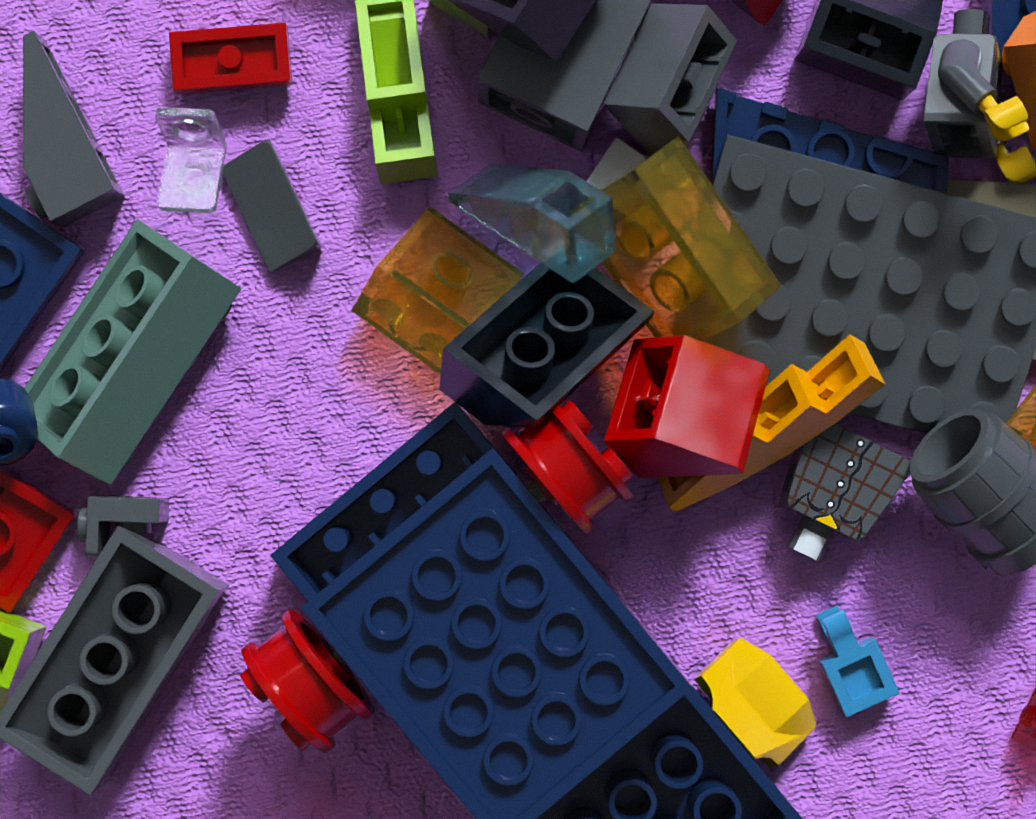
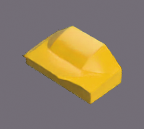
[694,638,817,768]

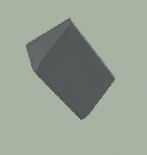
[220,139,323,273]

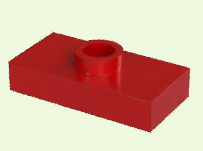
[169,23,293,94]

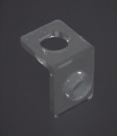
[155,107,227,213]

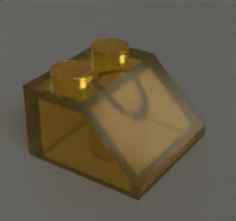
[351,207,524,375]

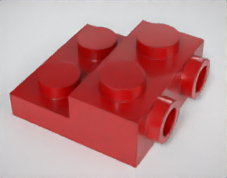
[0,466,75,613]

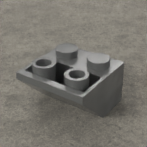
[603,3,737,170]

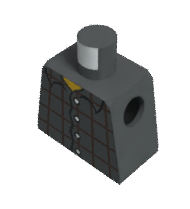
[779,424,911,562]

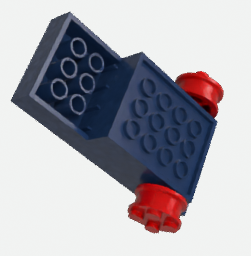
[240,400,802,819]

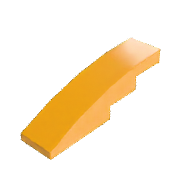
[657,334,885,511]

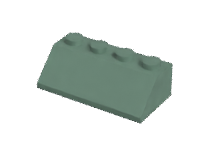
[24,219,242,485]

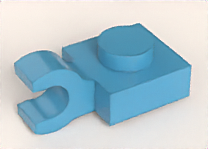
[816,605,900,718]

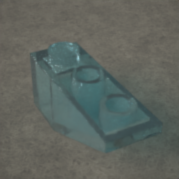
[448,164,616,283]

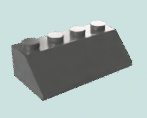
[0,526,230,795]

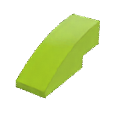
[355,0,438,184]

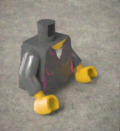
[923,9,1036,183]

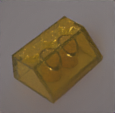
[567,136,782,341]

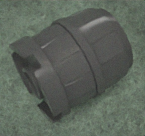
[909,409,1036,576]

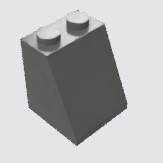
[477,0,651,152]

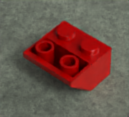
[604,335,770,478]

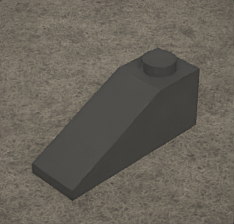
[23,30,125,227]

